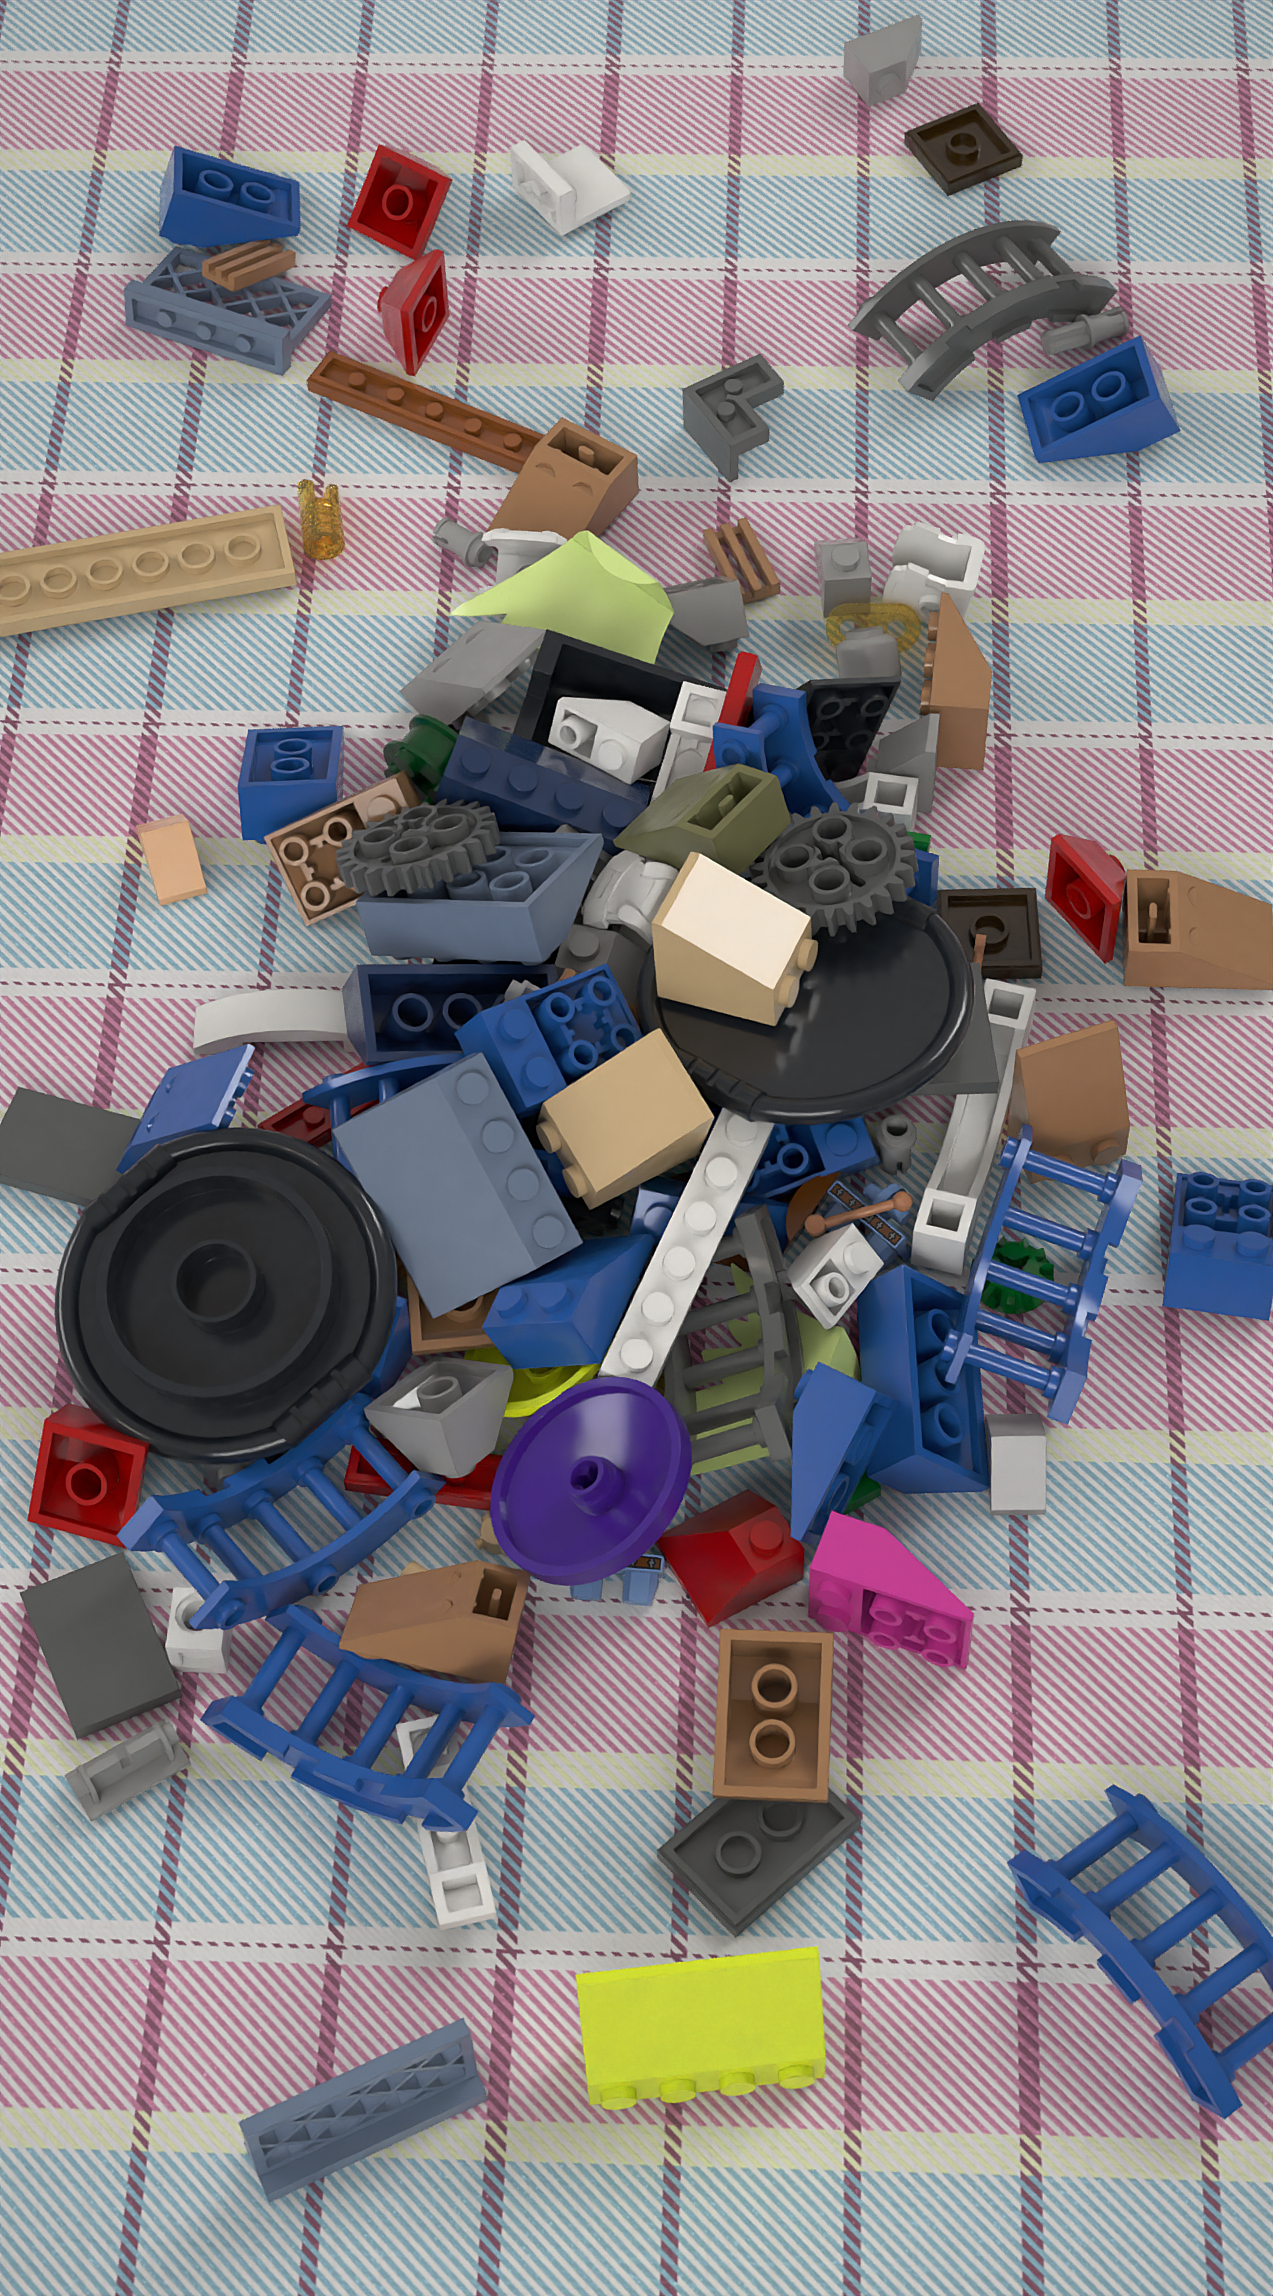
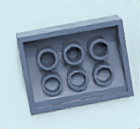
[355,832,604,966]
[331,1052,583,1319]

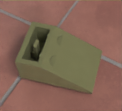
[613,763,792,876]

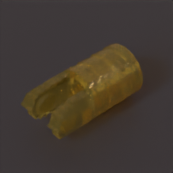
[297,479,345,560]

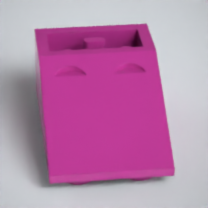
[808,1511,974,1669]

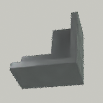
[683,354,784,483]

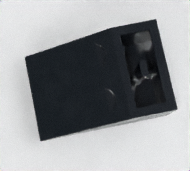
[796,676,902,782]

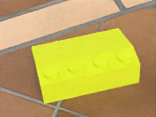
[575,1946,826,2110]

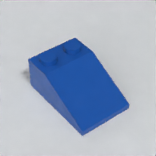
[159,145,301,248]
[1017,335,1181,463]
[237,726,344,845]
[482,1234,655,1369]
[791,1361,900,1546]

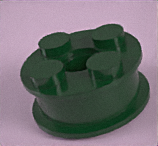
[383,714,458,806]

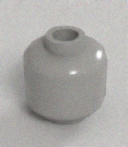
[836,626,902,678]

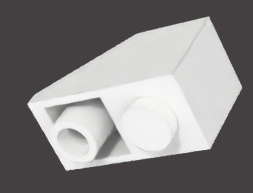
[548,697,671,785]
[786,1223,884,1330]

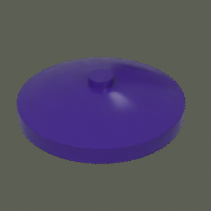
[490,1377,692,1586]

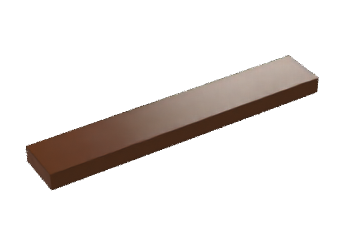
[307,351,545,474]

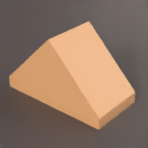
[136,813,207,906]

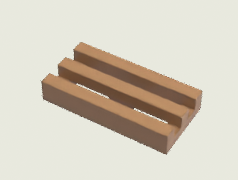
[202,239,296,292]
[703,517,780,605]

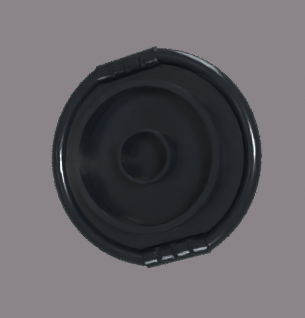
[635,876,975,1125]
[54,1127,397,1465]

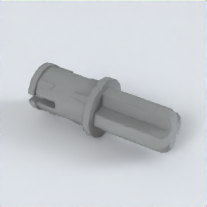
[1040,307,1129,355]

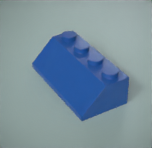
[857,1264,990,1494]

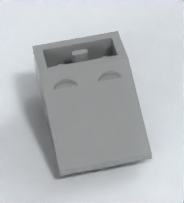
[399,620,546,730]

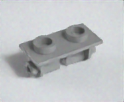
[64,1719,191,1822]

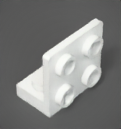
[510,140,631,236]

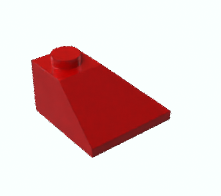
[347,144,453,260]
[377,249,450,377]
[1045,834,1126,964]
[27,1403,150,1549]
[654,1489,804,1629]

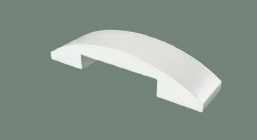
[635,681,727,872]
[193,989,357,1055]
[396,1715,497,1931]

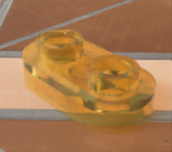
[826,603,921,653]

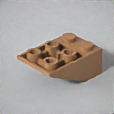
[486,417,639,547]
[920,593,992,770]
[264,770,422,927]
[1122,869,1273,990]
[339,1560,531,1685]

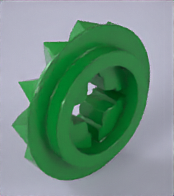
[970,1236,1054,1314]

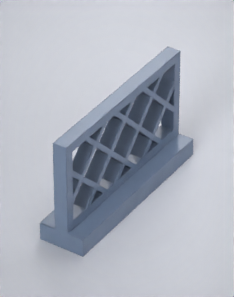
[124,246,332,376]
[238,2018,488,2203]

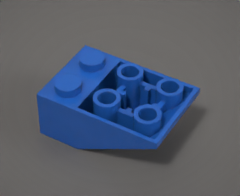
[455,963,643,1120]
[115,1044,255,1174]
[704,1106,882,1200]
[1162,1172,1273,1321]

